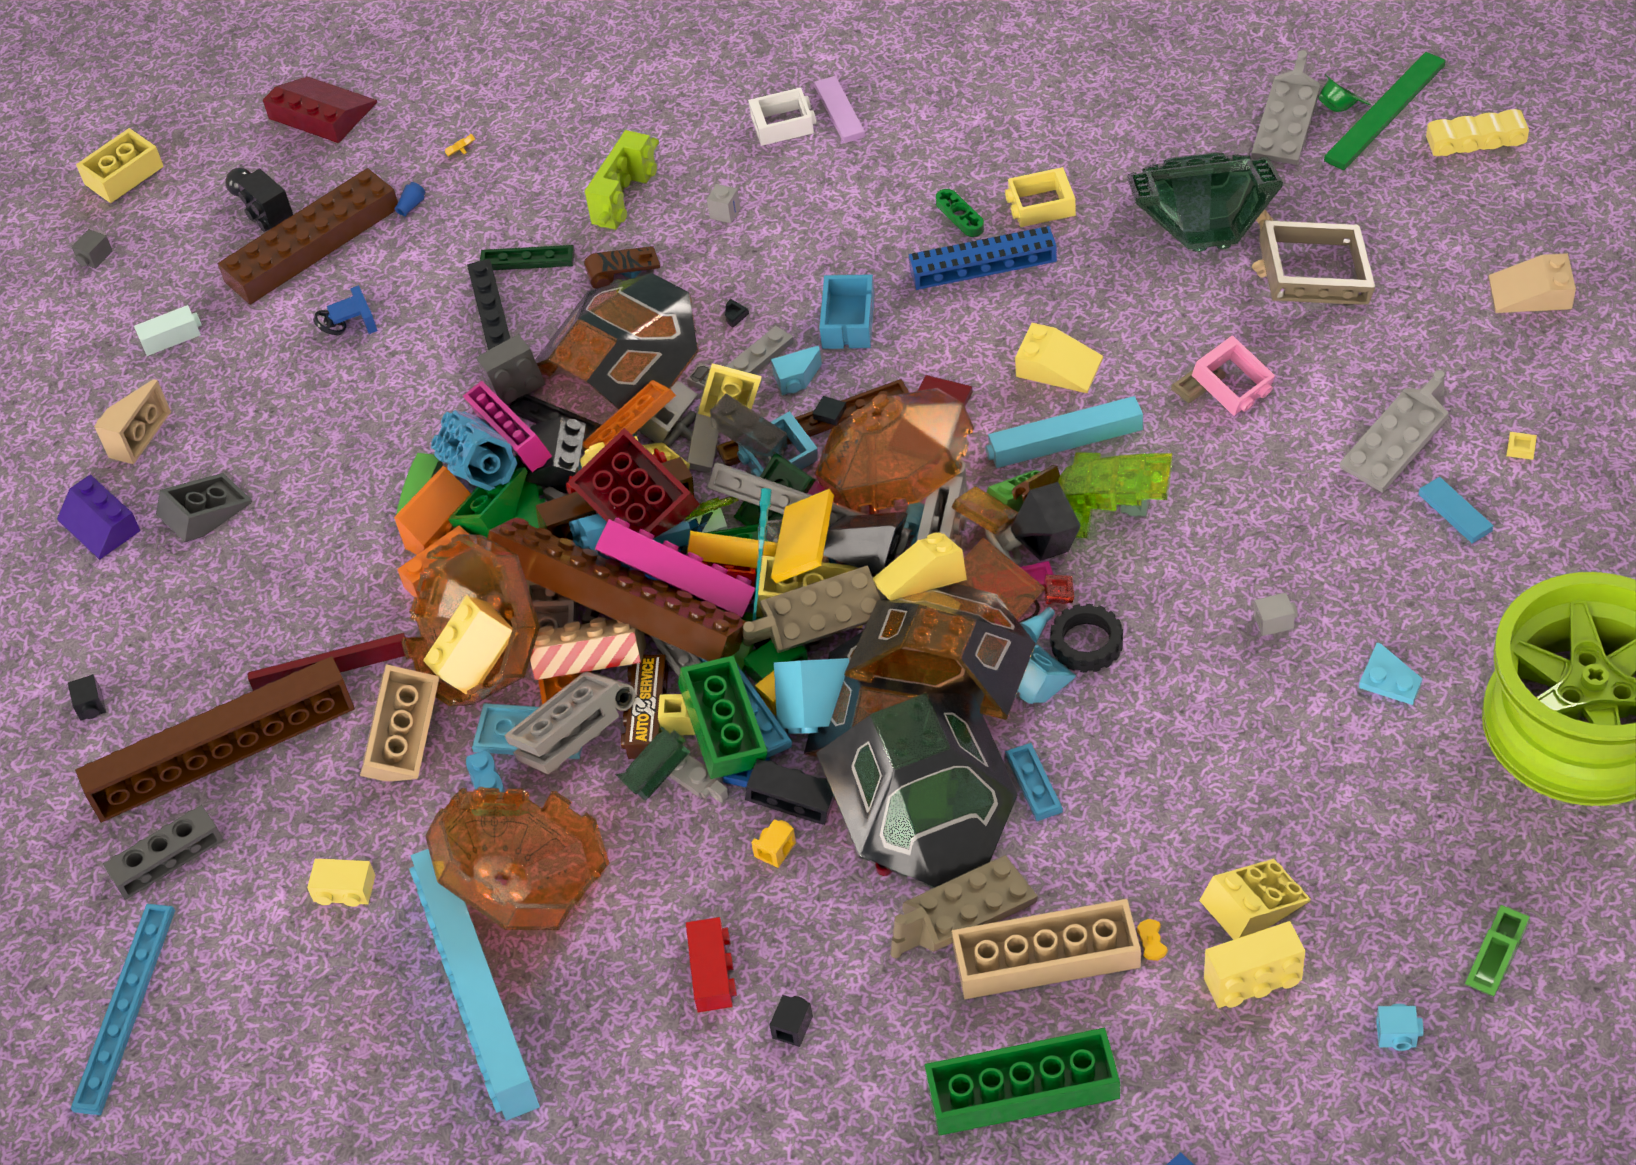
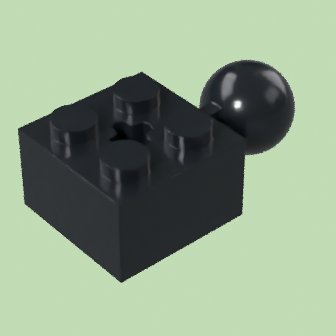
[225,168,293,232]

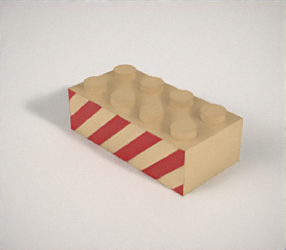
[528,618,646,680]

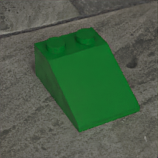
[448,467,528,543]

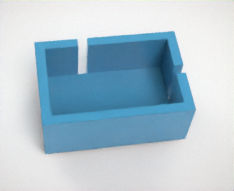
[819,274,875,349]

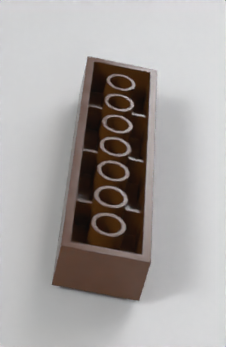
[217,168,398,305]

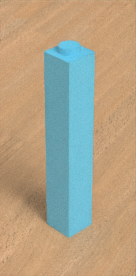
[985,396,1143,468]

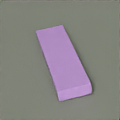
[814,76,865,143]

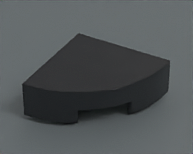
[725,299,749,328]

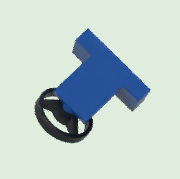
[313,285,378,335]

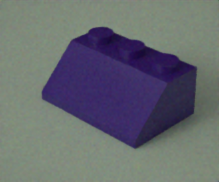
[57,474,141,560]

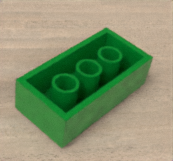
[678,656,767,779]

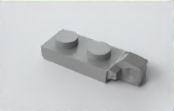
[659,747,729,803]

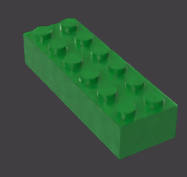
[924,1027,1120,1136]

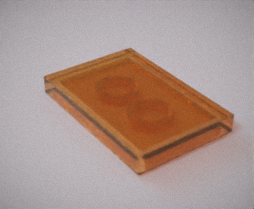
[956,538,1045,628]

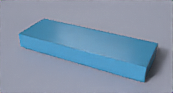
[1418,477,1494,544]
[1005,743,1063,822]

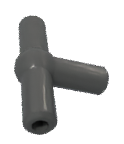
[662,411,696,448]

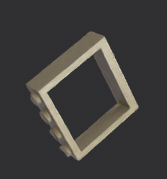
[1259,220,1375,305]

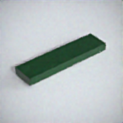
[480,245,575,271]

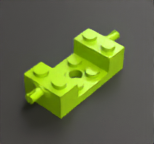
[584,130,659,230]

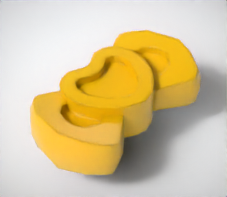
[445,134,476,157]
[1136,919,1168,961]

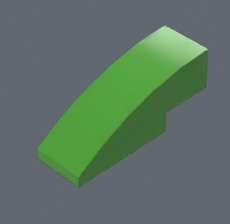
[396,453,443,515]
[1465,905,1530,997]

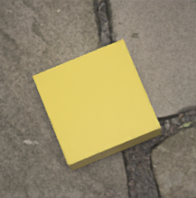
[1506,432,1537,460]

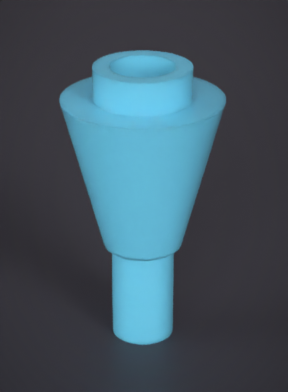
[1020,607,1055,644]

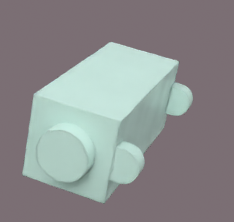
[134,305,202,356]

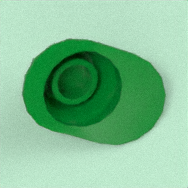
[1318,74,1371,112]

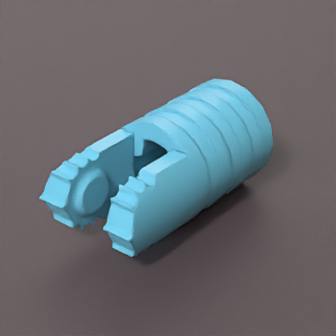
[904,502,925,546]

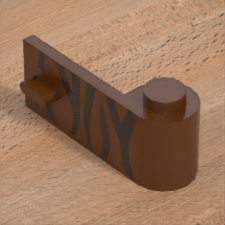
[584,246,660,289]

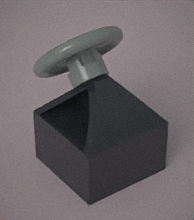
[985,482,1081,567]

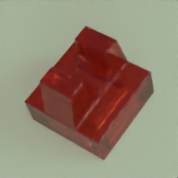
[1044,574,1074,604]

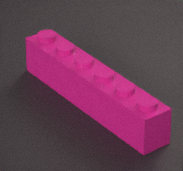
[463,381,552,472]
[595,518,756,618]

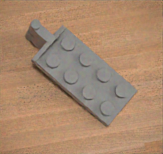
[1251,50,1321,165]
[1339,370,1449,493]

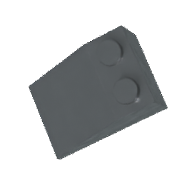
[156,473,252,542]

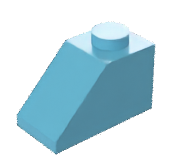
[771,346,822,395]

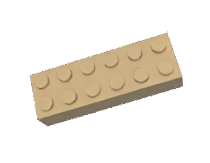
[952,899,1141,1000]

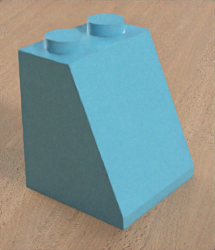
[774,658,849,734]

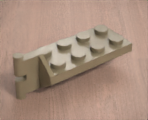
[743,565,880,653]
[890,855,1038,958]

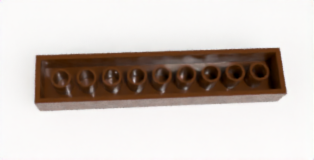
[482,518,747,661]
[75,656,355,823]

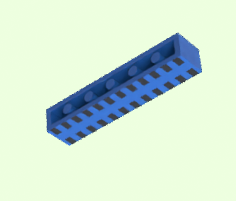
[908,226,1057,290]

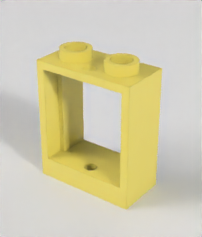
[1005,167,1076,227]

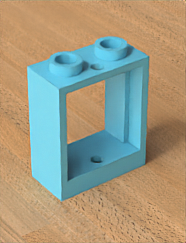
[737,411,818,477]

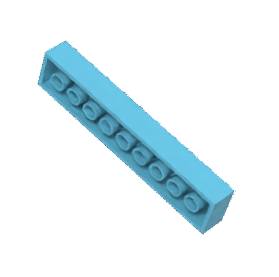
[409,843,540,1121]

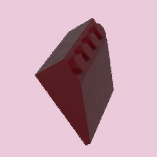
[263,76,377,143]
[568,428,700,539]

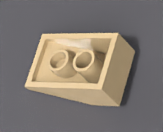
[1488,253,1576,313]
[94,379,171,465]

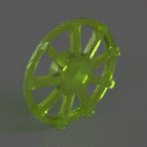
[685,496,739,520]

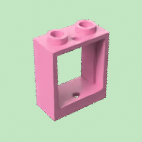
[1192,336,1275,416]

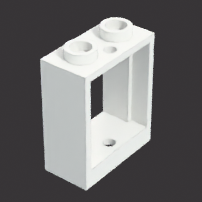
[748,88,816,146]

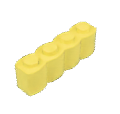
[1426,109,1529,156]

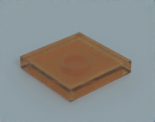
[952,486,1019,534]

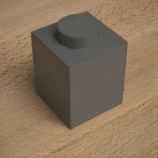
[71,229,113,269]

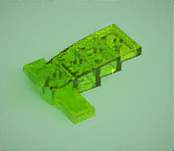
[1058,452,1173,538]

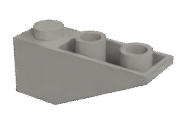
[640,380,698,443]

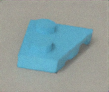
[1359,643,1422,705]

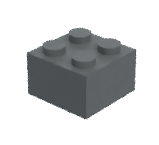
[476,334,546,405]

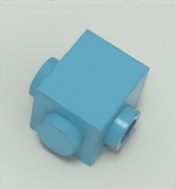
[1376,1004,1423,1051]

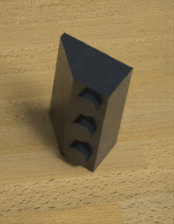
[522,416,586,494]

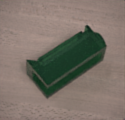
[615,727,691,801]

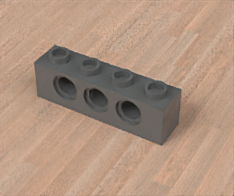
[103,804,224,900]

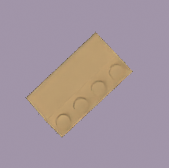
[360,664,440,782]

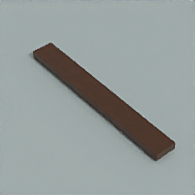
[716,379,912,466]

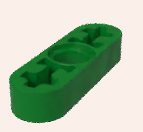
[935,189,984,237]

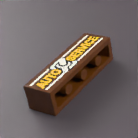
[621,654,669,759]

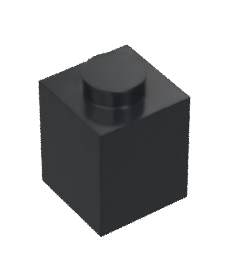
[68,674,106,721]
[769,995,813,1047]

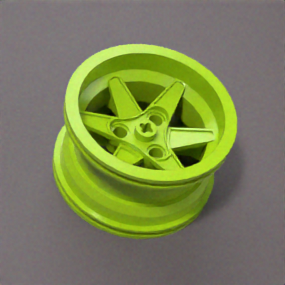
[1482,572,1636,806]

